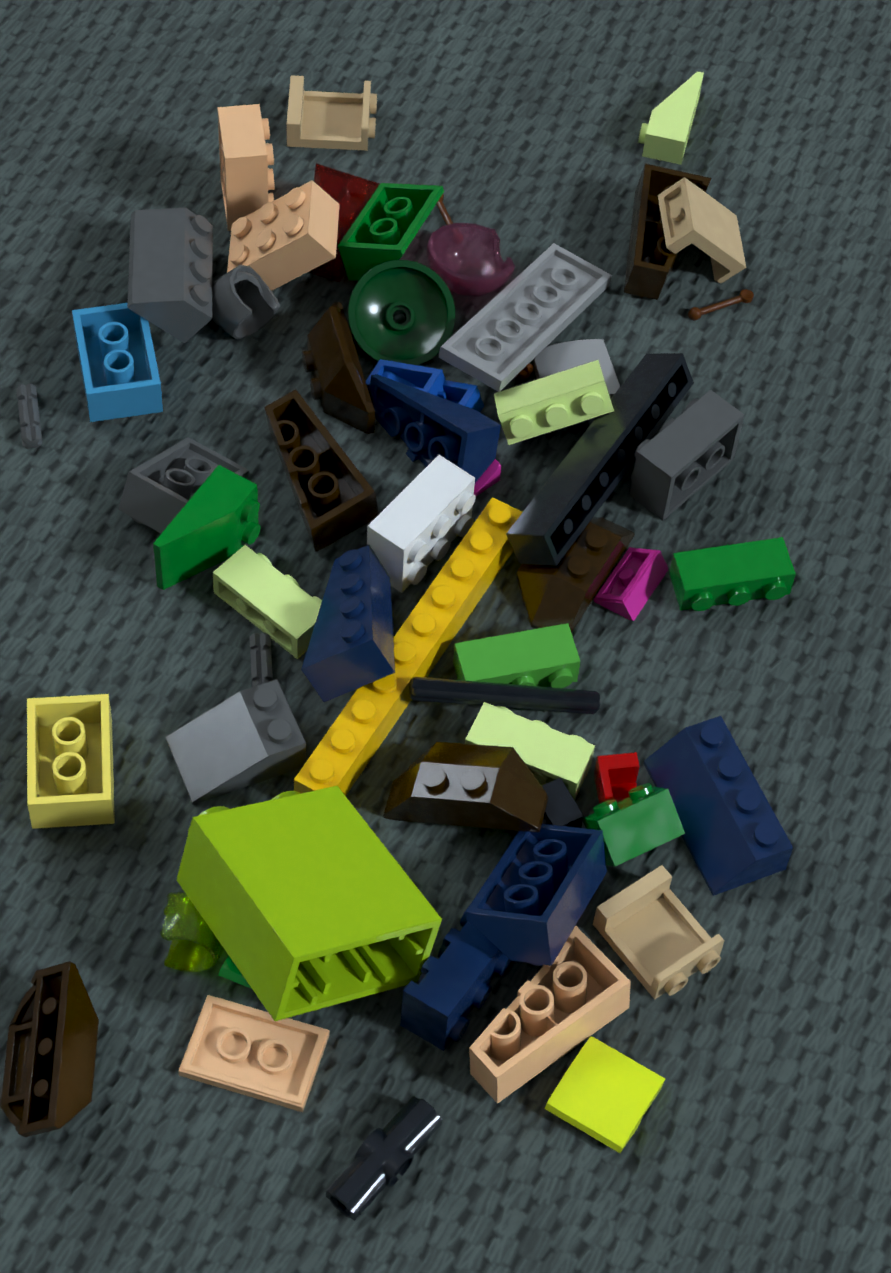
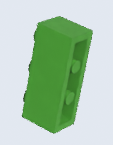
[453,623,581,688]

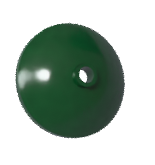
[348,260,455,365]

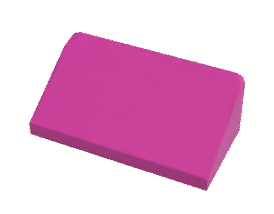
[593,547,669,621]

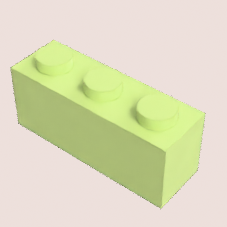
[494,360,614,445]
[213,545,322,659]
[465,702,595,801]

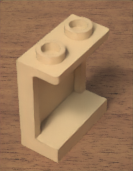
[287,75,377,151]
[658,177,746,284]
[593,865,725,999]

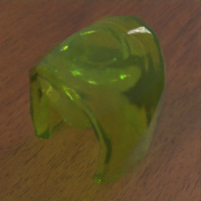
[161,892,225,972]

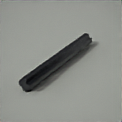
[409,677,600,714]

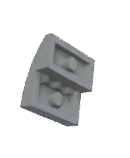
[531,339,620,398]

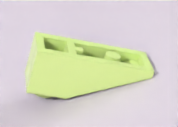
[638,71,704,165]

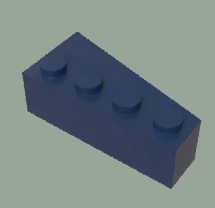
[301,545,395,702]
[400,908,512,1051]

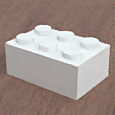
[367,455,476,593]

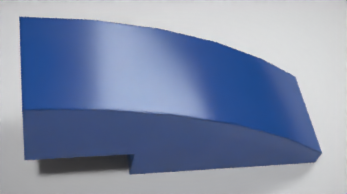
[366,359,484,412]

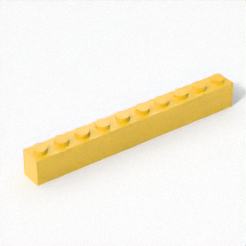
[294,497,522,796]

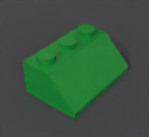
[338,183,444,281]

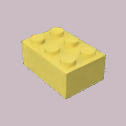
[27,694,115,829]

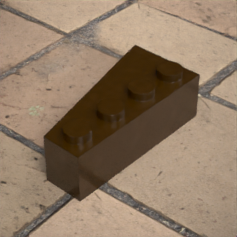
[624,163,712,300]
[264,389,379,552]

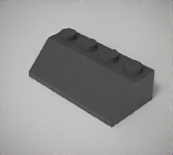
[127,207,213,343]

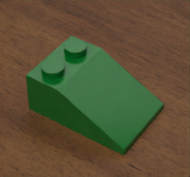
[153,465,261,590]

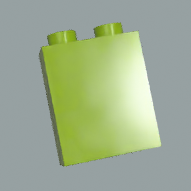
[176,786,442,1021]

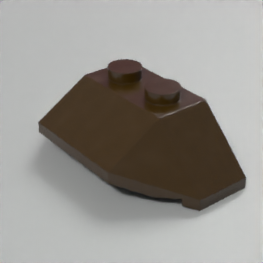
[302,301,375,434]
[517,517,635,633]
[383,742,548,833]
[0,961,99,1137]

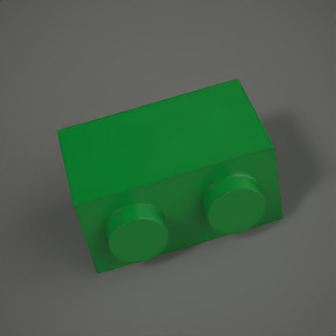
[583,783,685,867]

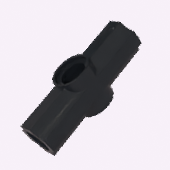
[326,1096,442,1221]

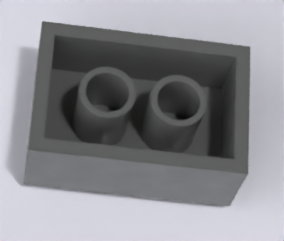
[630,390,744,521]

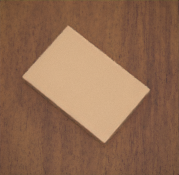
[179,995,330,1112]

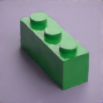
[669,537,796,611]

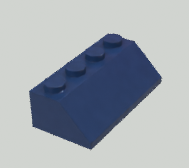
[643,716,793,896]
[465,824,607,966]

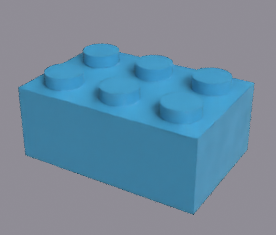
[72,303,163,422]

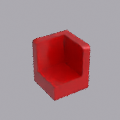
[594,752,640,804]

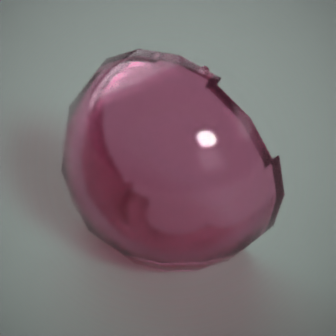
[427,223,515,297]

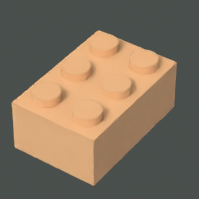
[217,104,275,231]
[227,180,340,291]

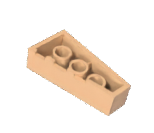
[469,926,631,1104]

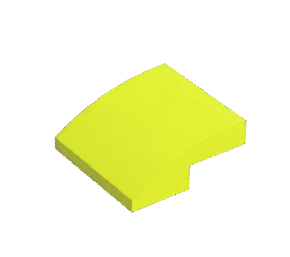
[545,1036,665,1153]

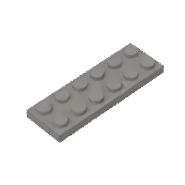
[439,243,612,392]

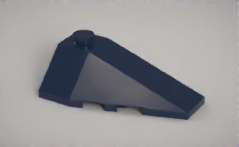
[369,374,501,483]

